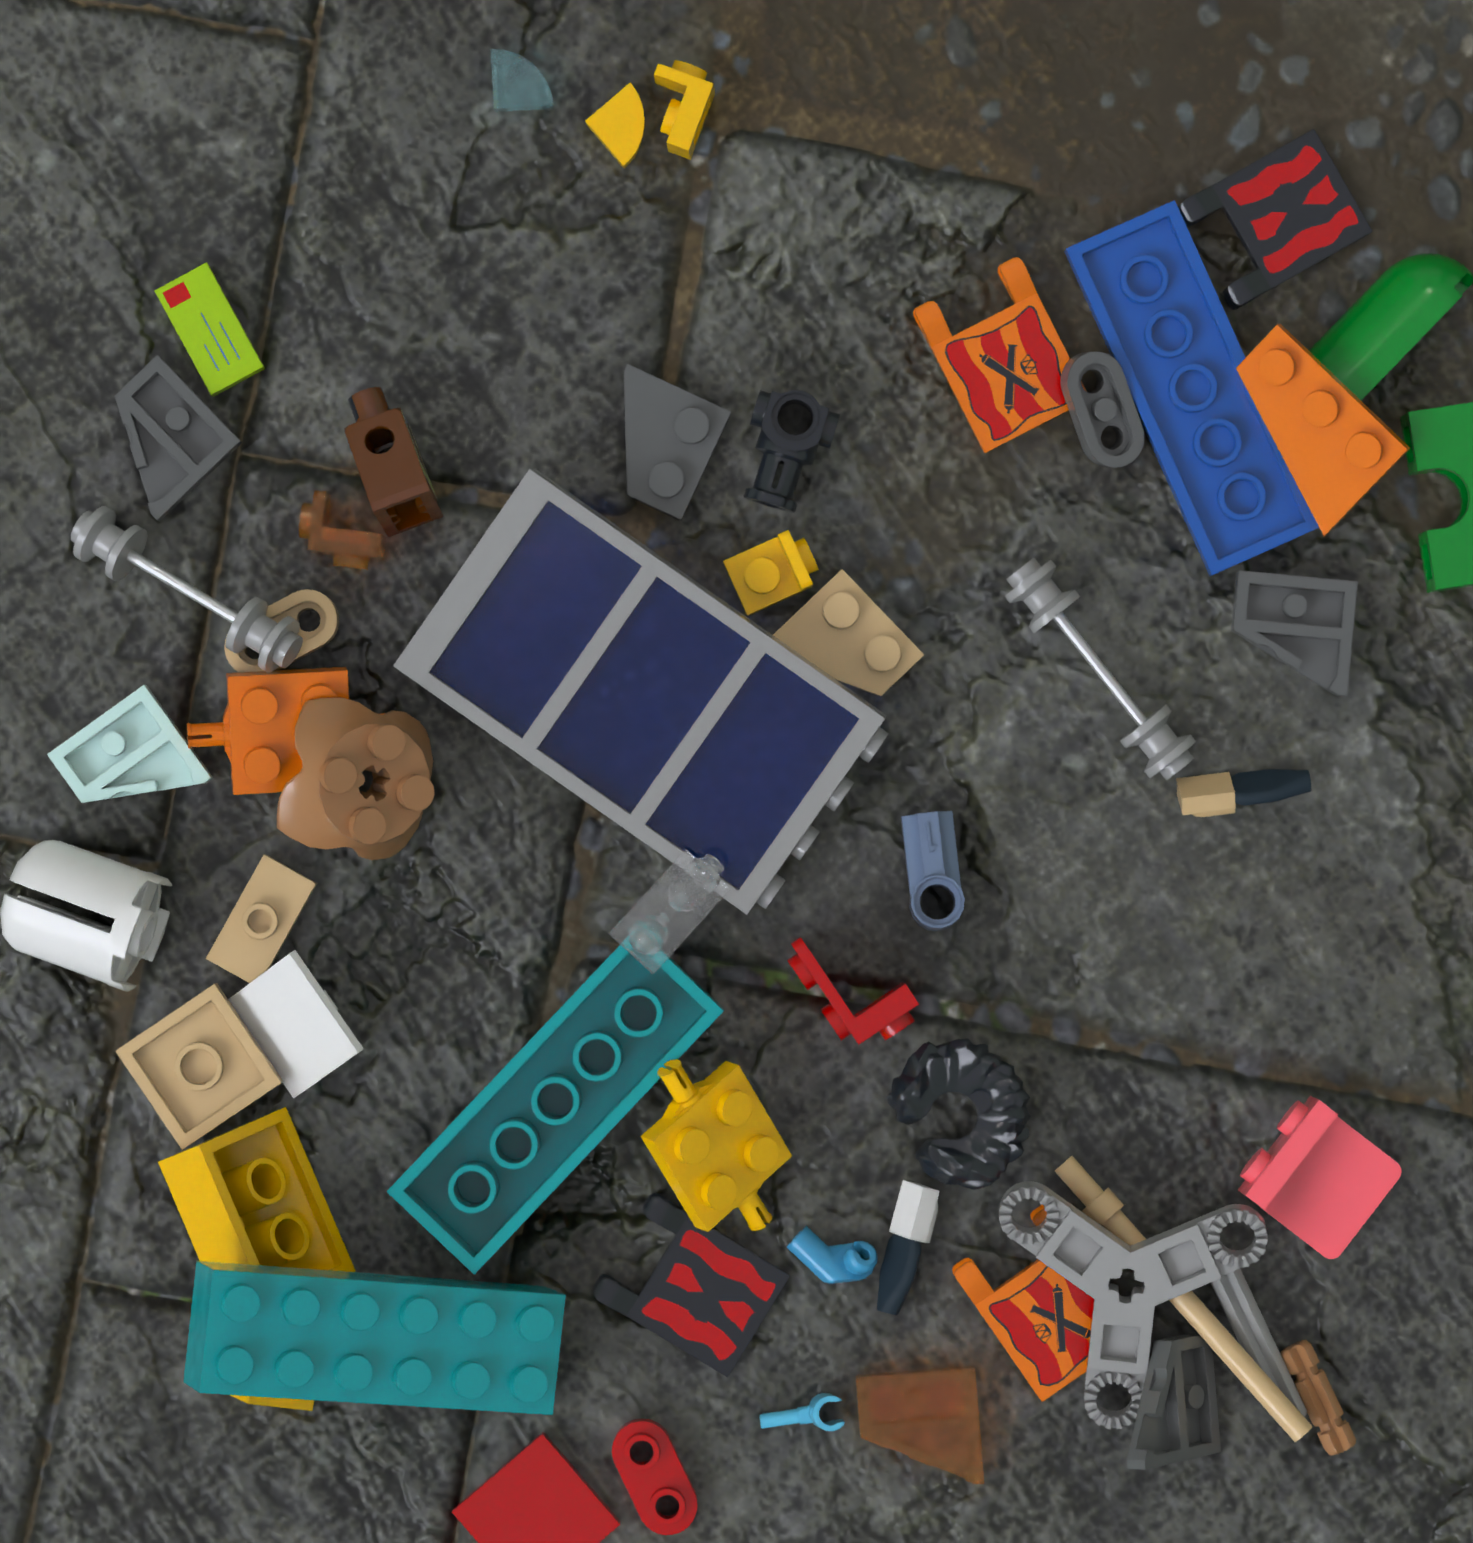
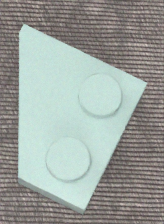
[47,685,213,803]

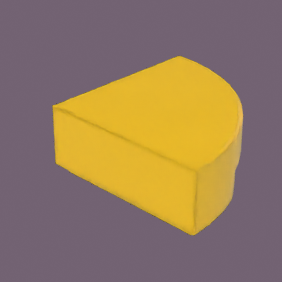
[585,82,645,169]

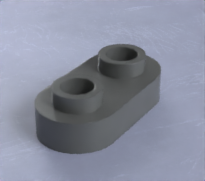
[1060,352,1144,468]

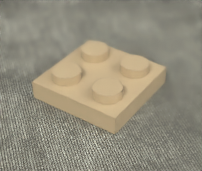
[116,983,284,1150]

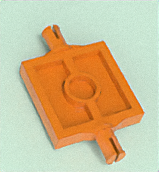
[187,667,388,795]

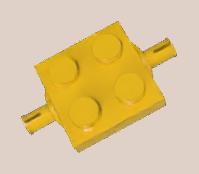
[640,1059,792,1232]

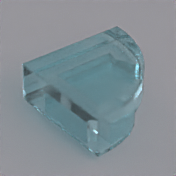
[490,49,554,112]

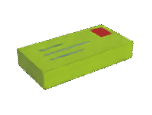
[154,262,265,397]

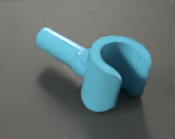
[760,1393,845,1431]

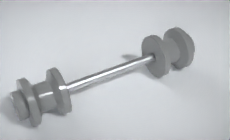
[71,506,303,673]
[1004,558,1196,780]

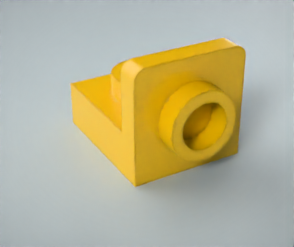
[654,60,715,160]
[723,530,819,616]

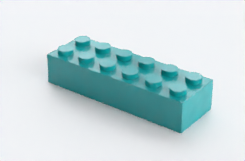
[387,927,724,1275]
[183,1261,566,1415]

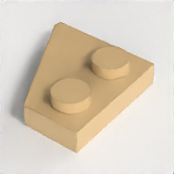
[764,569,924,697]

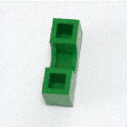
[1400,402,1473,593]

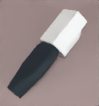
[877,1180,940,1315]

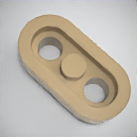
[224,589,339,672]

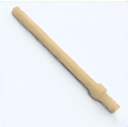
[1055,1156,1313,1442]

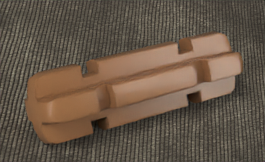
[1281,1340,1356,1456]

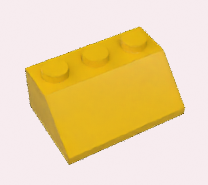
[158,1107,356,1272]

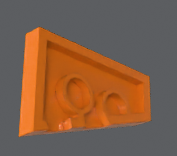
[1236,324,1410,536]

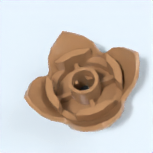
[277,697,434,860]

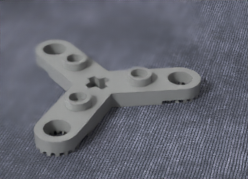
[999,1181,1268,1430]

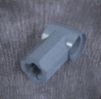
[901,811,965,931]

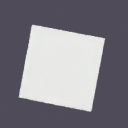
[228,950,364,1098]

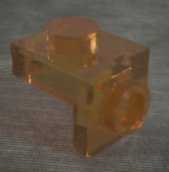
[299,490,386,570]

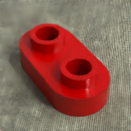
[612,1418,698,1535]

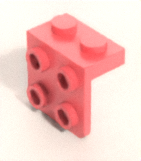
[1238,1096,1402,1259]

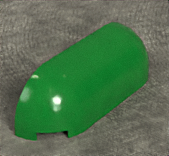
[1309,253,1473,401]

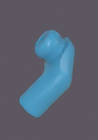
[786,1225,878,1284]

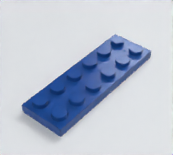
[1064,200,1319,576]

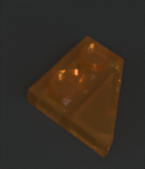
[855,1366,984,1484]

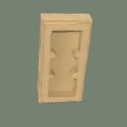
[206,854,318,983]

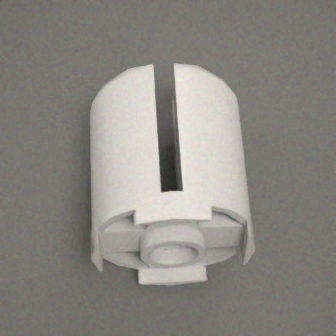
[0,840,172,992]

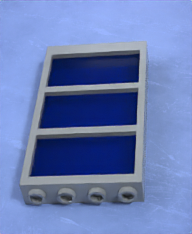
[393,469,889,915]

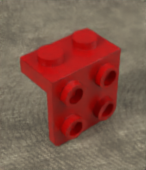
[787,937,919,1045]

